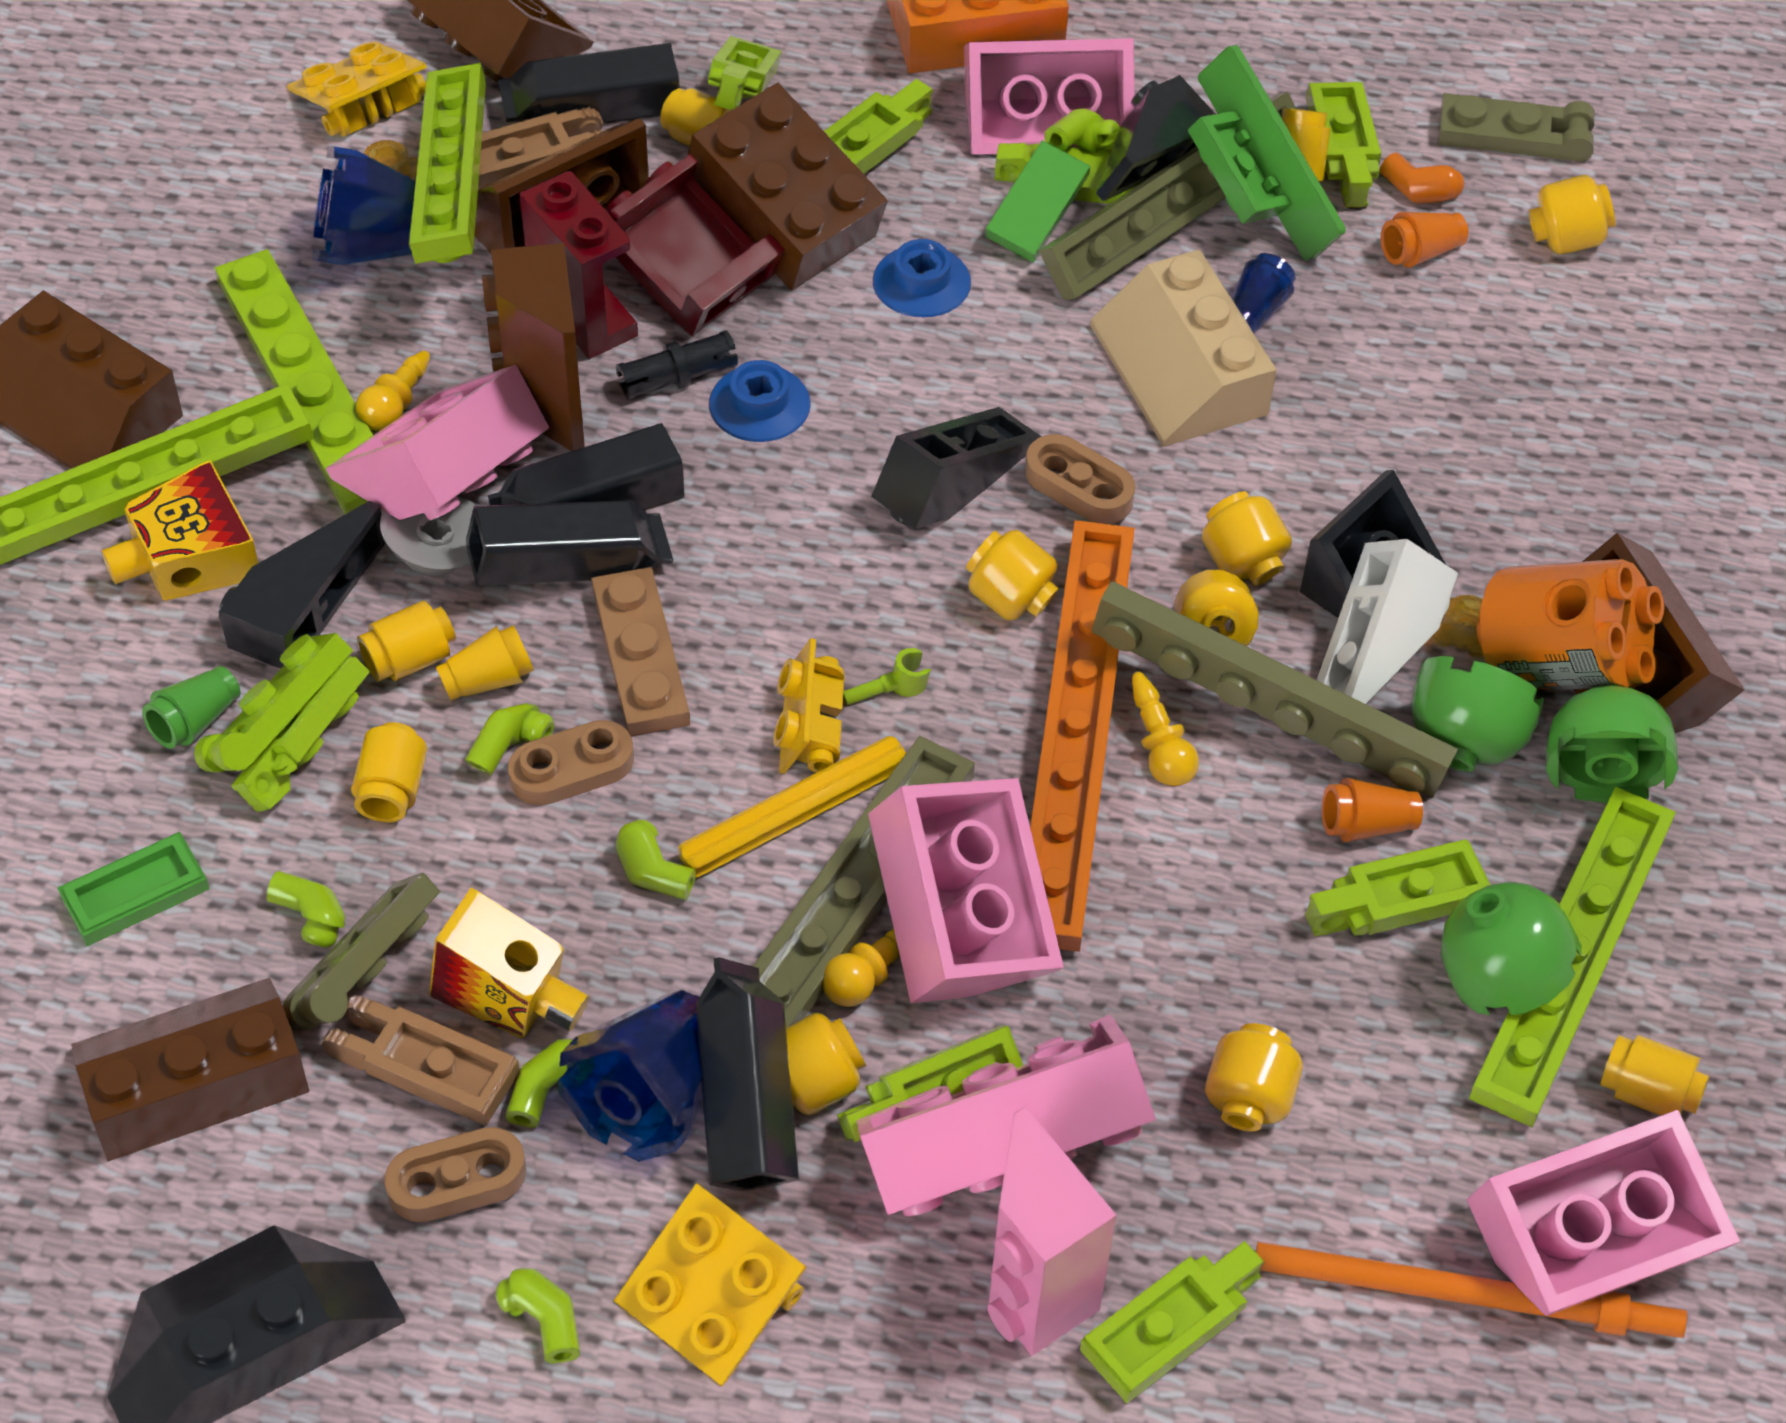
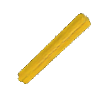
[678,736,906,877]

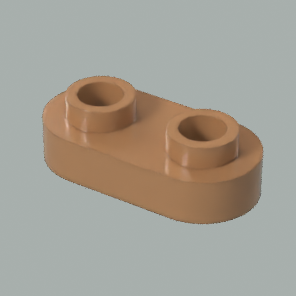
[1025,434,1135,524]
[508,720,634,805]
[384,1127,526,1222]

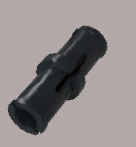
[616,330,738,400]

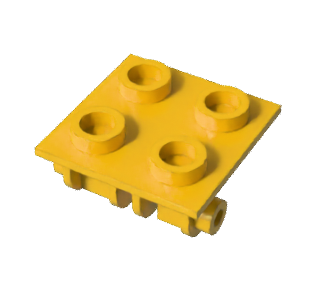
[286,42,427,137]
[613,1183,807,1386]

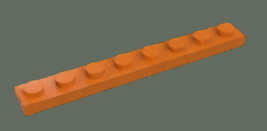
[1030,520,1135,952]

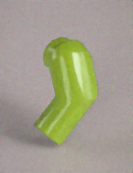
[1044,108,1120,152]
[464,703,554,776]
[496,1268,580,1364]

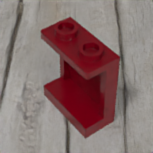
[606,154,785,336]
[520,171,638,359]

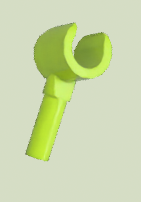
[843,648,931,706]

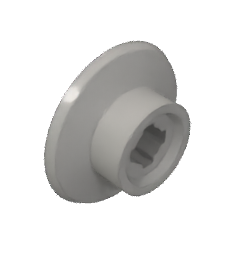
[380,495,476,576]

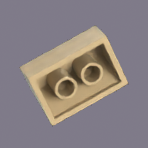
[1090,249,1277,447]

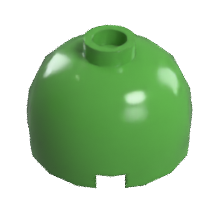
[1411,656,1545,772]
[1546,685,1678,803]
[1440,881,1582,1015]

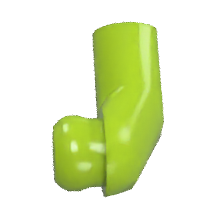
[616,819,696,901]
[267,871,346,948]
[505,1039,593,1128]

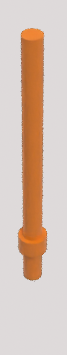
[1256,1241,1687,1339]

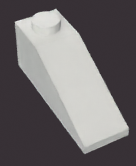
[1317,539,1458,704]

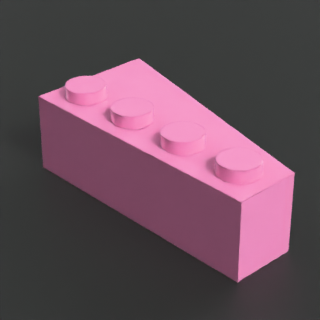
[856,1015,1156,1216]

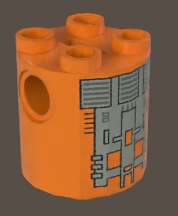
[1476,559,1664,691]

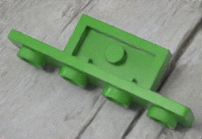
[1187,45,1346,261]

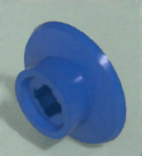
[872,239,971,318]
[709,360,811,442]

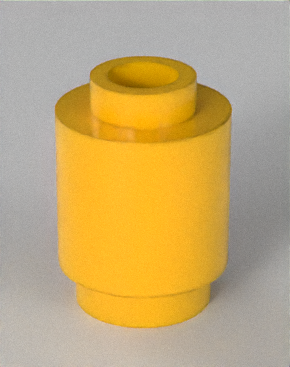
[660,88,731,146]
[1282,108,1331,181]
[357,600,456,682]
[351,722,428,822]
[1600,1035,1710,1116]

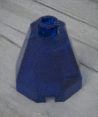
[312,146,416,265]
[558,989,703,1162]

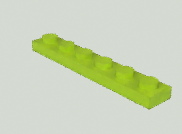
[409,63,486,264]
[214,249,373,514]
[0,383,314,565]
[1469,786,1676,1128]

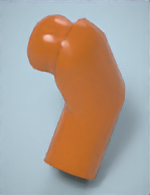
[1379,152,1465,204]

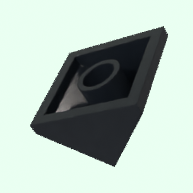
[1300,470,1446,618]

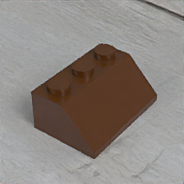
[407,0,594,82]
[475,118,649,255]
[482,243,585,451]
[0,290,183,469]
[1573,533,1745,733]
[71,977,310,1162]

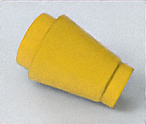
[436,625,535,701]

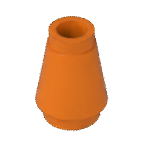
[1380,212,1468,268]
[1321,778,1423,842]

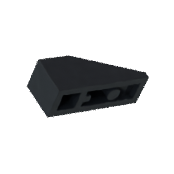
[1096,75,1215,201]
[871,407,1042,529]
[218,501,386,669]

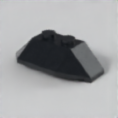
[107,1225,406,1423]

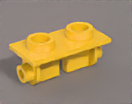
[773,638,845,773]

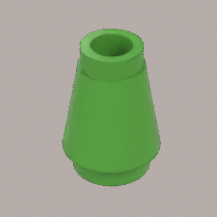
[142,666,241,749]

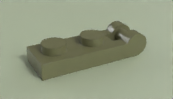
[1438,93,1595,162]
[283,872,441,1031]

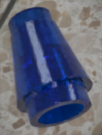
[1232,253,1296,333]

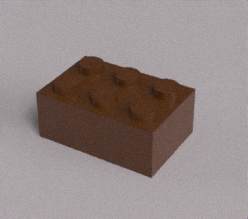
[687,82,888,291]

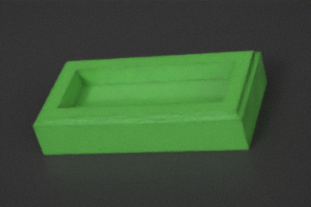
[985,140,1091,262]
[57,831,210,946]

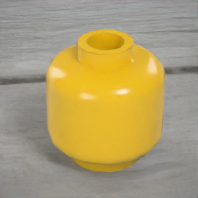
[1528,175,1616,255]
[1201,491,1292,586]
[965,530,1059,620]
[1174,570,1259,646]
[786,1013,867,1116]
[1205,1023,1303,1132]

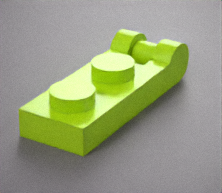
[194,632,354,773]

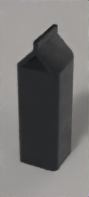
[498,43,680,124]
[488,423,685,510]
[466,500,674,586]
[696,957,799,1191]

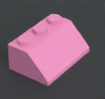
[964,38,1135,155]
[325,364,549,520]
[868,778,1064,1003]
[987,1106,1117,1356]
[1466,1110,1740,1316]

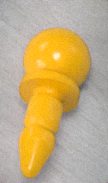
[355,351,430,432]
[1132,672,1199,786]
[822,928,900,1007]

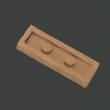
[591,567,690,736]

